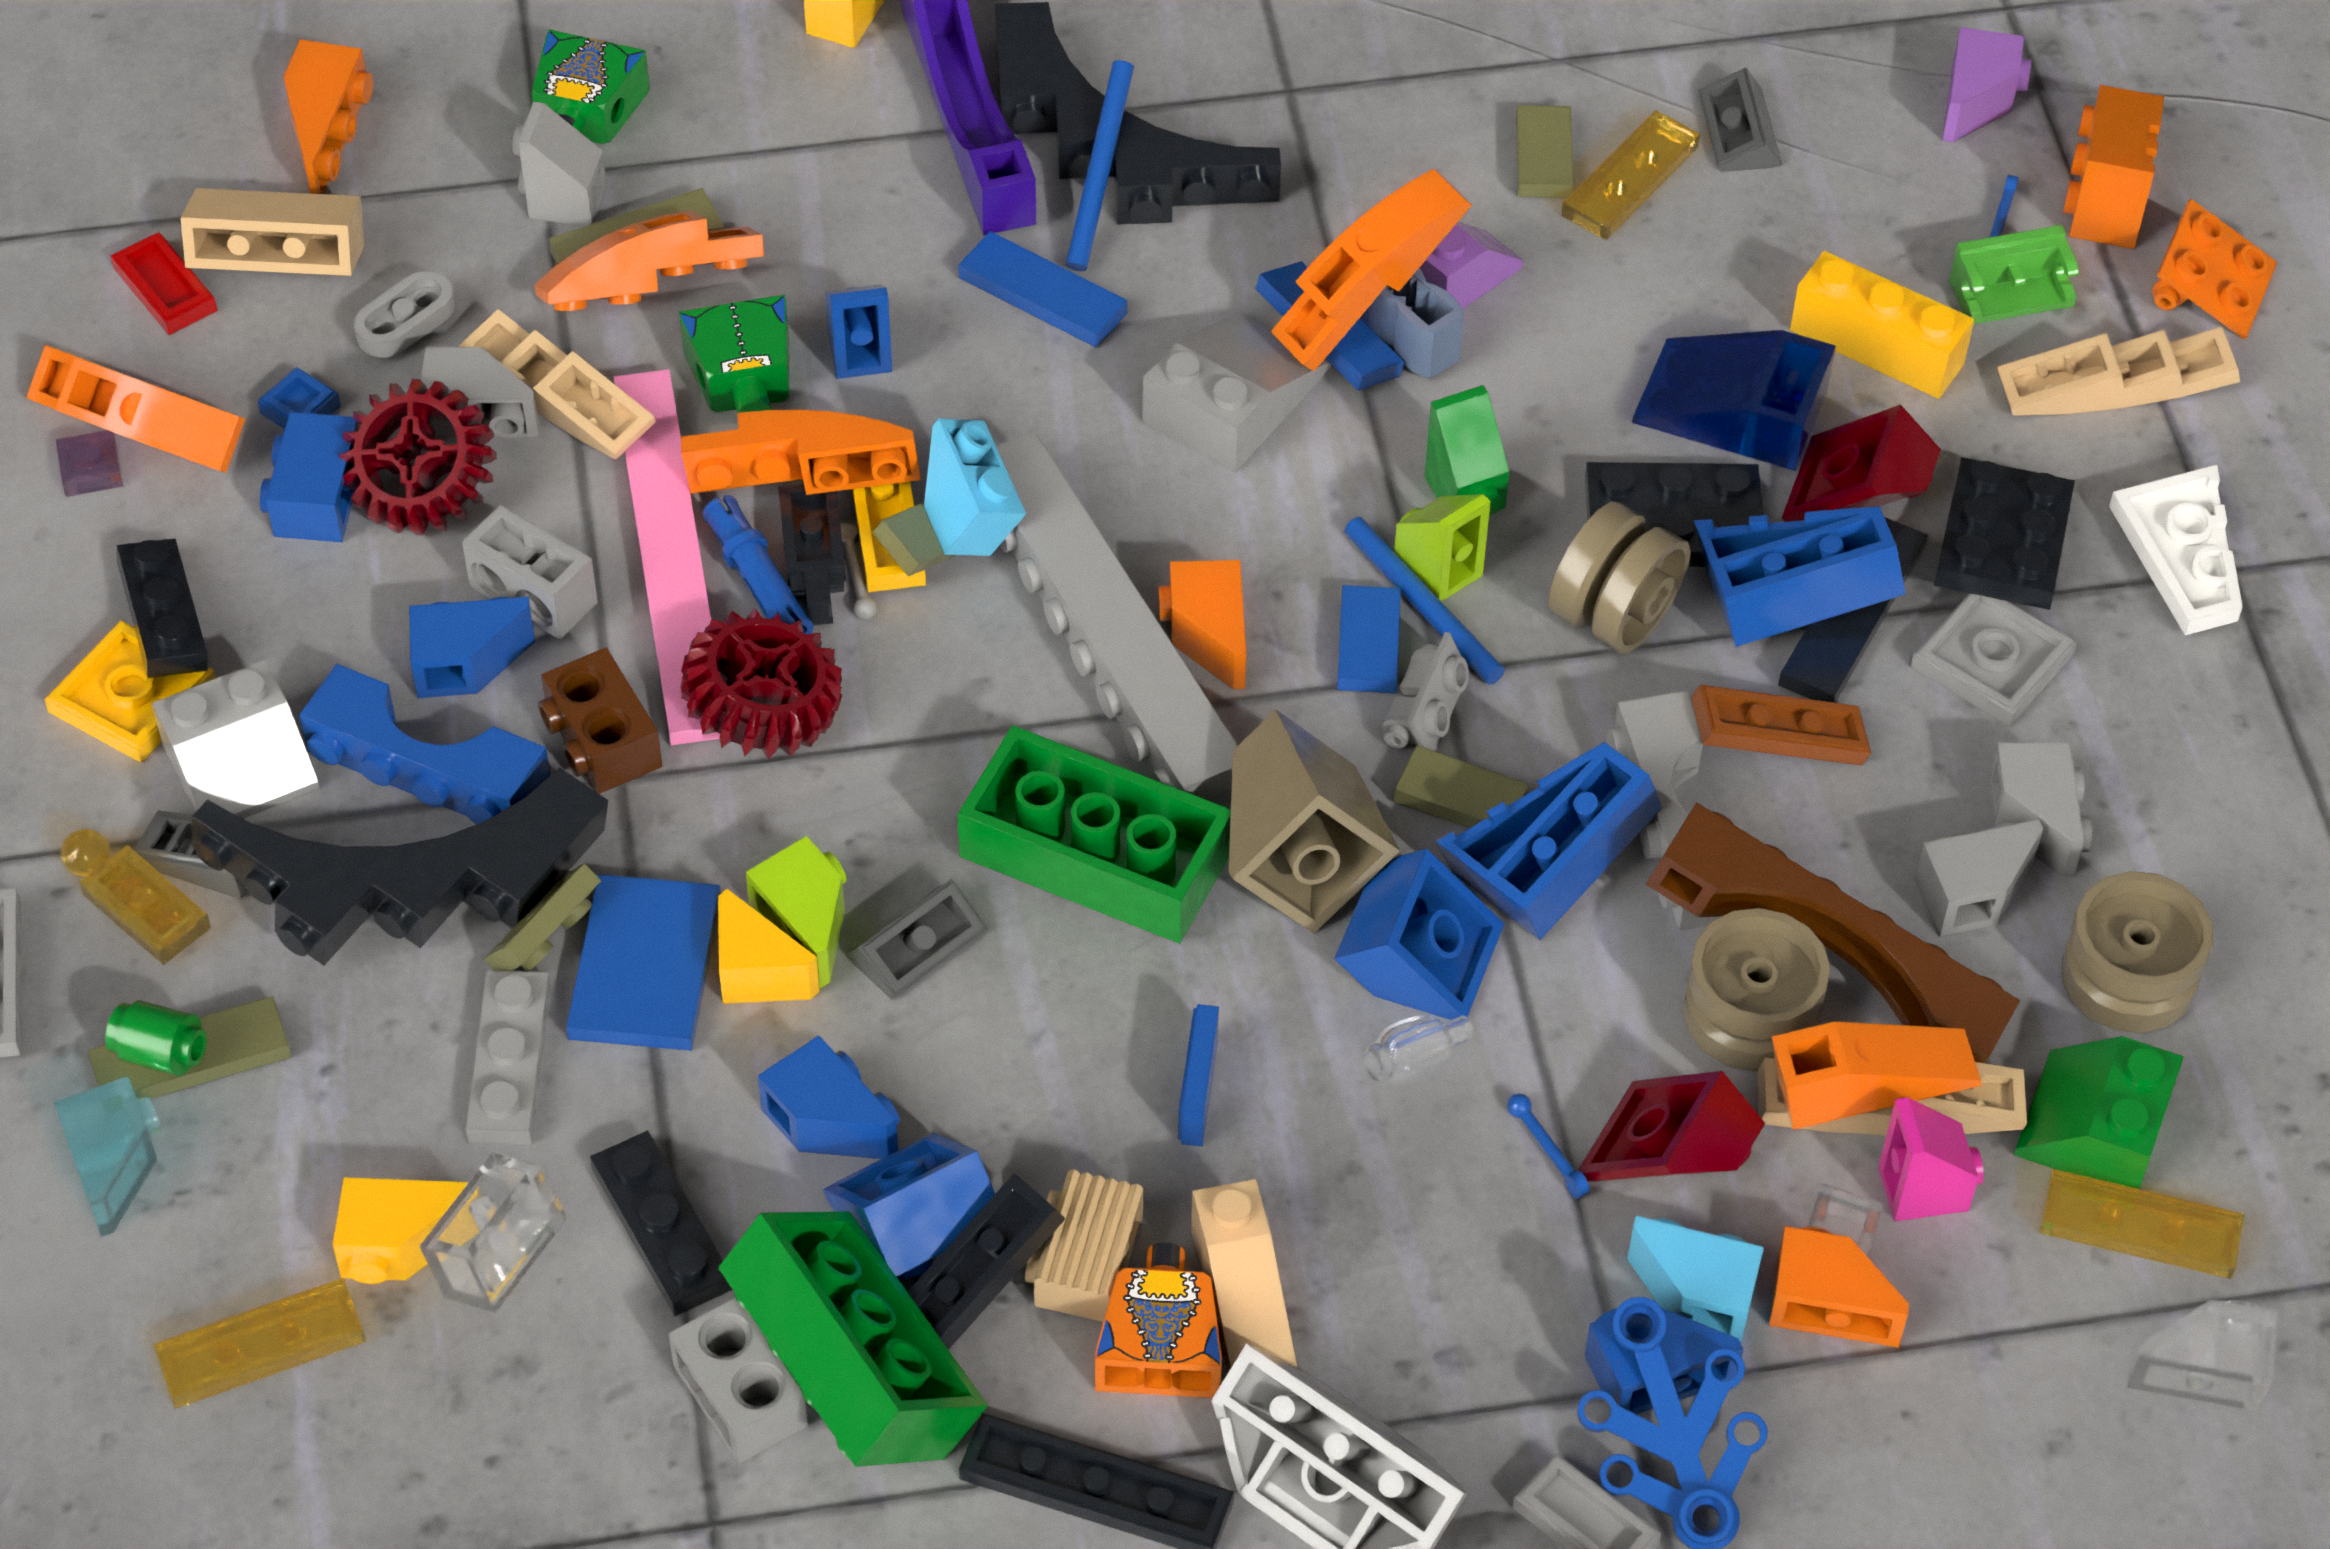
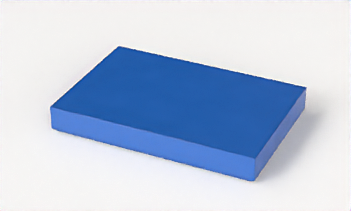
[566,874,721,1051]

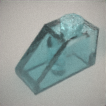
[54,1076,162,1237]

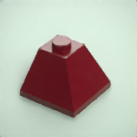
[1781,404,1941,522]
[1577,1071,1765,1182]

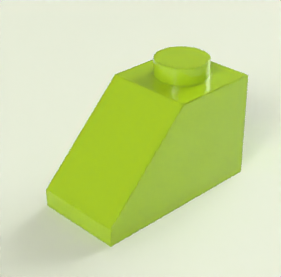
[1394,494,1491,602]
[746,836,847,988]

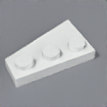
[2109,465,2243,635]

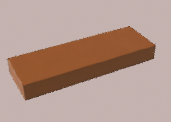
[1691,684,1871,766]

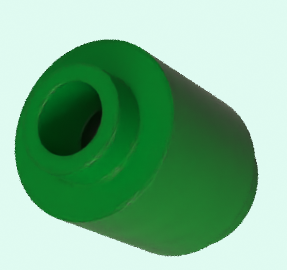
[105,1000,207,1076]

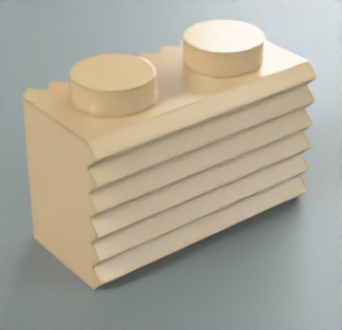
[1025,1169,1143,1322]

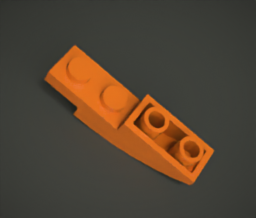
[1271,169,1472,371]
[535,211,764,311]
[26,345,246,473]
[681,409,921,495]

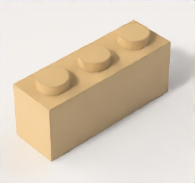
[181,188,364,276]

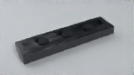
[1778,517,1928,703]
[959,1413,1234,1549]

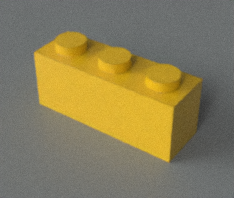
[1790,251,1975,399]

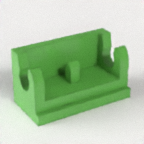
[1949,225,2079,324]

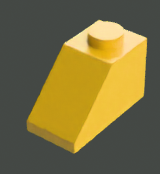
[332,1177,480,1284]

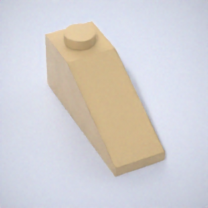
[1191,1179,1297,1372]

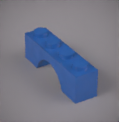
[299,664,551,824]

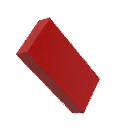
[110,232,218,335]

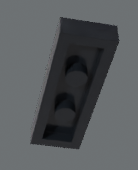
[117,538,208,678]
[590,1130,733,1316]
[908,1173,1066,1350]

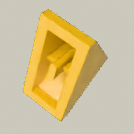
[804,0,885,48]
[718,889,820,1004]

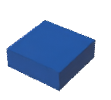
[257,367,341,429]

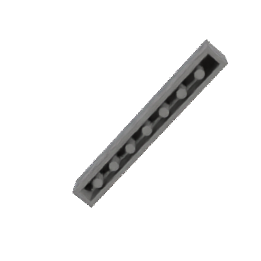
[996,431,1238,807]

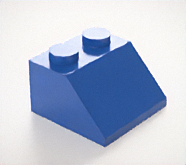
[1334,848,1504,1022]
[823,1132,995,1279]

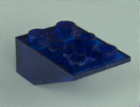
[1632,330,1836,471]

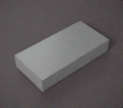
[1512,1453,1662,1549]

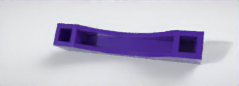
[901,0,1036,235]

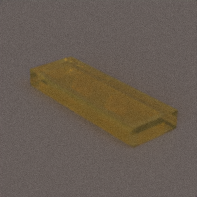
[1561,110,1700,240]
[2039,1169,2244,1279]
[153,1277,366,1409]

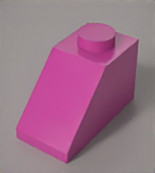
[1878,1097,1984,1222]

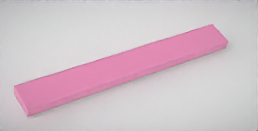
[613,369,720,746]

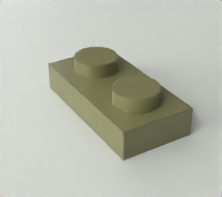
[483,863,601,971]

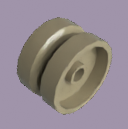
[1548,501,1691,654]
[2062,871,2213,1033]
[1683,908,1831,1072]

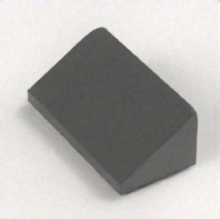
[1698,67,1782,172]
[847,879,987,1000]

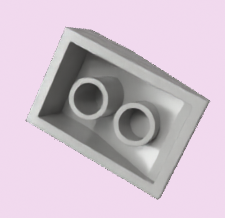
[1143,312,1332,473]

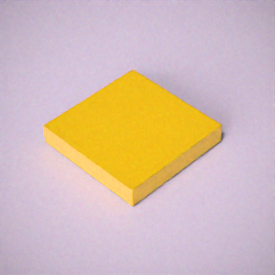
[44,620,216,763]

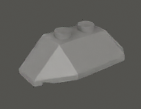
[1211,1344,1468,1549]

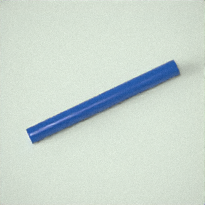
[1065,60,1134,271]
[1344,517,1505,685]

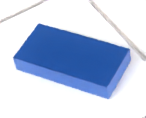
[1337,585,1401,693]
[1178,1004,1219,1147]

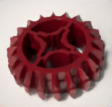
[338,378,497,536]
[680,608,842,760]

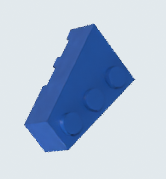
[1694,506,1906,647]
[1436,742,1663,940]

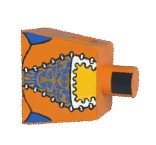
[1095,1243,1222,1398]

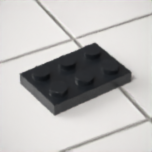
[1934,457,2075,610]
[1585,462,1763,567]

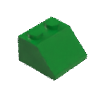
[2014,1036,2184,1197]

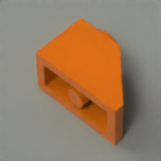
[1158,560,1246,689]
[1769,1226,1909,1348]

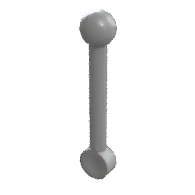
[841,523,877,620]

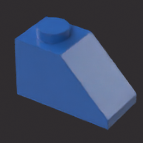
[825,284,892,379]
[1584,1308,1744,1414]

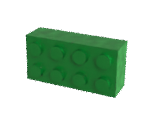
[957,725,1231,944]
[718,1211,988,1467]

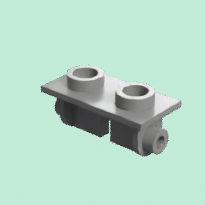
[1382,632,1469,752]

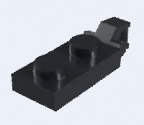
[778,484,846,625]

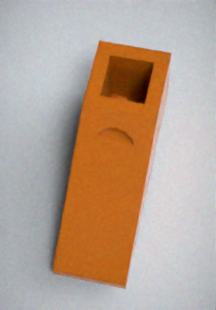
[283,39,373,194]
[1772,1021,1982,1130]

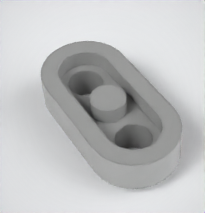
[354,271,455,358]

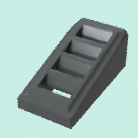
[129,810,247,899]

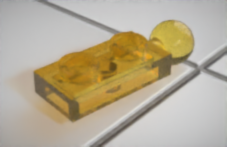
[60,828,211,965]

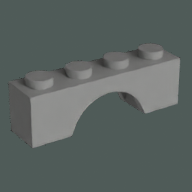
[1607,690,1720,931]

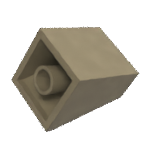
[1229,709,1400,933]

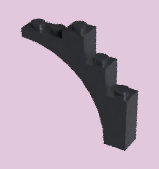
[995,2,1281,225]
[192,767,609,966]

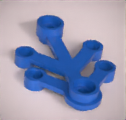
[1577,1297,1768,1549]

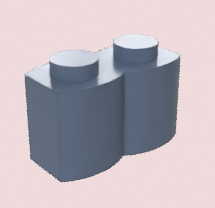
[1360,268,1464,379]

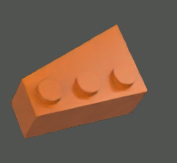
[2063,84,2165,249]

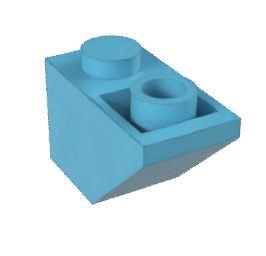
[924,418,1026,556]
[1627,1216,1764,1343]

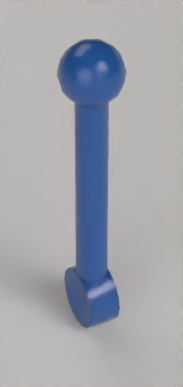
[1989,174,2019,237]
[1507,1093,1590,1199]

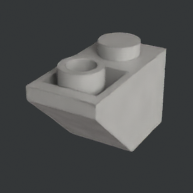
[513,102,607,227]
[421,347,540,438]
[1988,742,2092,876]
[1915,819,2043,937]

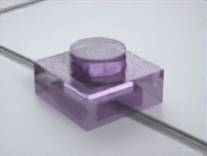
[56,430,124,497]

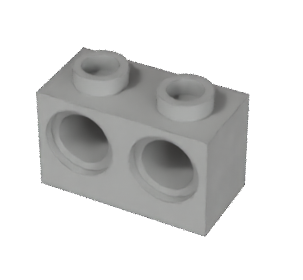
[462,505,598,640]
[668,1298,808,1465]

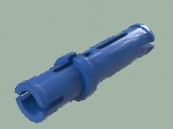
[703,495,814,635]

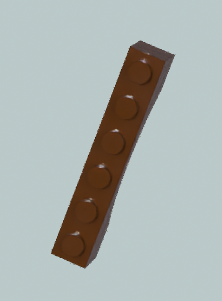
[1645,802,2020,1063]

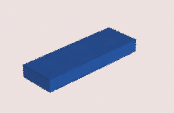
[958,231,1128,348]
[1255,261,1405,390]

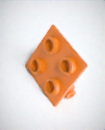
[2152,199,2277,339]

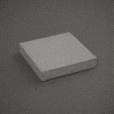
[1911,593,2077,727]

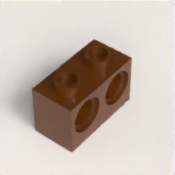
[538,647,663,794]

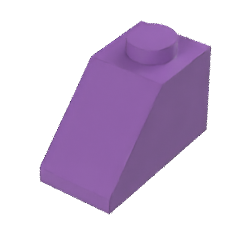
[1942,27,2031,142]
[1419,222,1523,309]

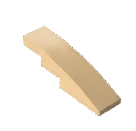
[459,309,656,460]
[1997,327,2241,416]
[1758,1057,2027,1135]

